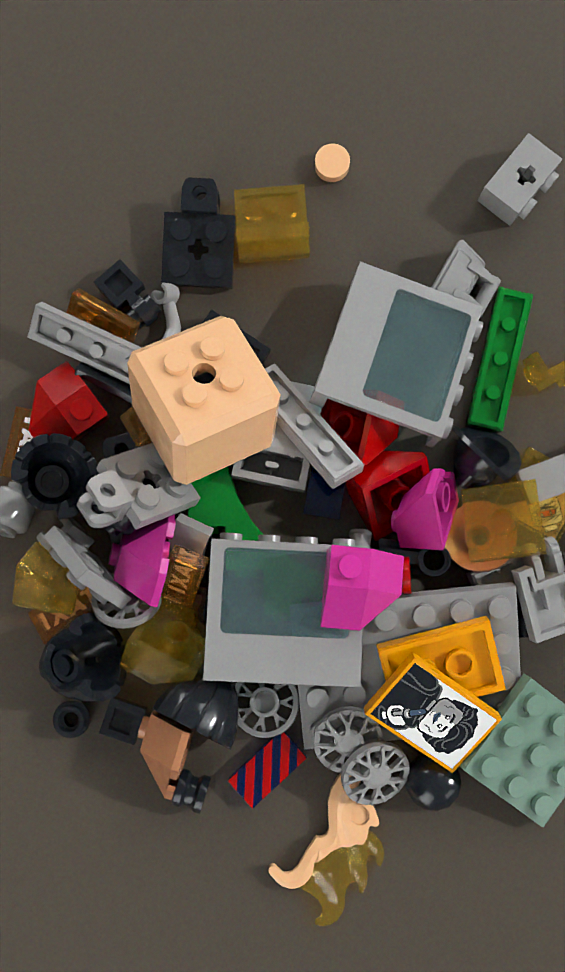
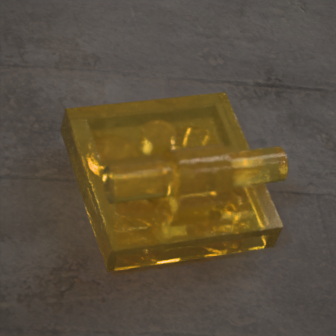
[234,184,310,263]

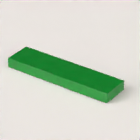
[465,286,534,433]

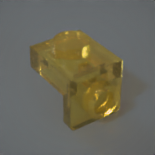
[523,351,565,392]

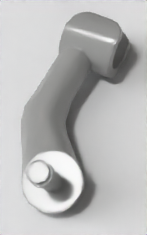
[151,283,181,339]

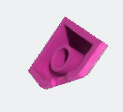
[391,468,459,550]
[108,514,176,607]
[320,545,404,631]

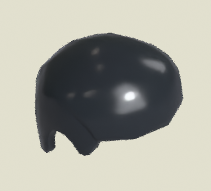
[405,754,462,811]

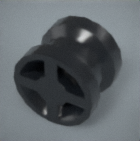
[171,768,211,814]

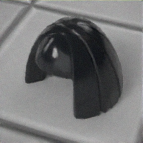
[11,433,99,520]
[39,613,128,702]
[152,668,239,750]

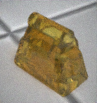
[12,542,79,615]

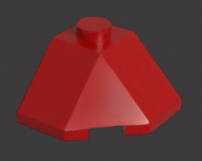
[28,361,109,441]
[320,390,404,465]
[346,450,430,541]

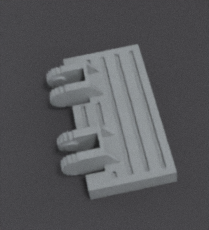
[511,536,565,643]

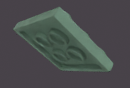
[460,673,565,827]

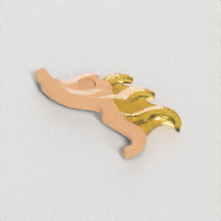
[269,756,384,926]

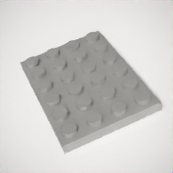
[289,582,521,750]

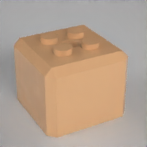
[127,316,281,485]

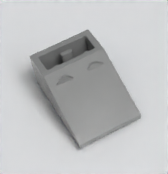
[231,382,322,493]

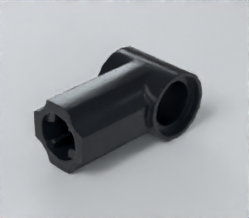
[377,538,451,576]

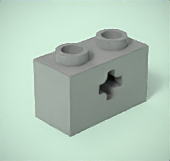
[477,133,562,226]

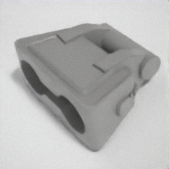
[423,240,501,318]

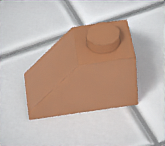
[137,711,195,800]

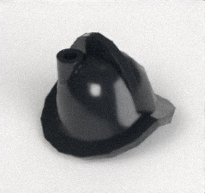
[452,426,522,490]

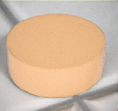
[315,144,350,182]

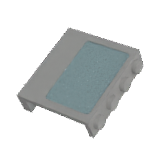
[309,261,483,448]
[203,533,365,687]

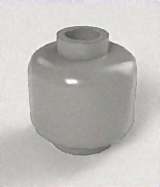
[0,482,36,538]

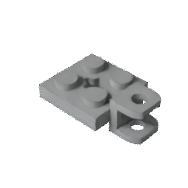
[77,443,201,529]
[36,516,132,609]

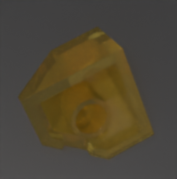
[120,592,206,684]

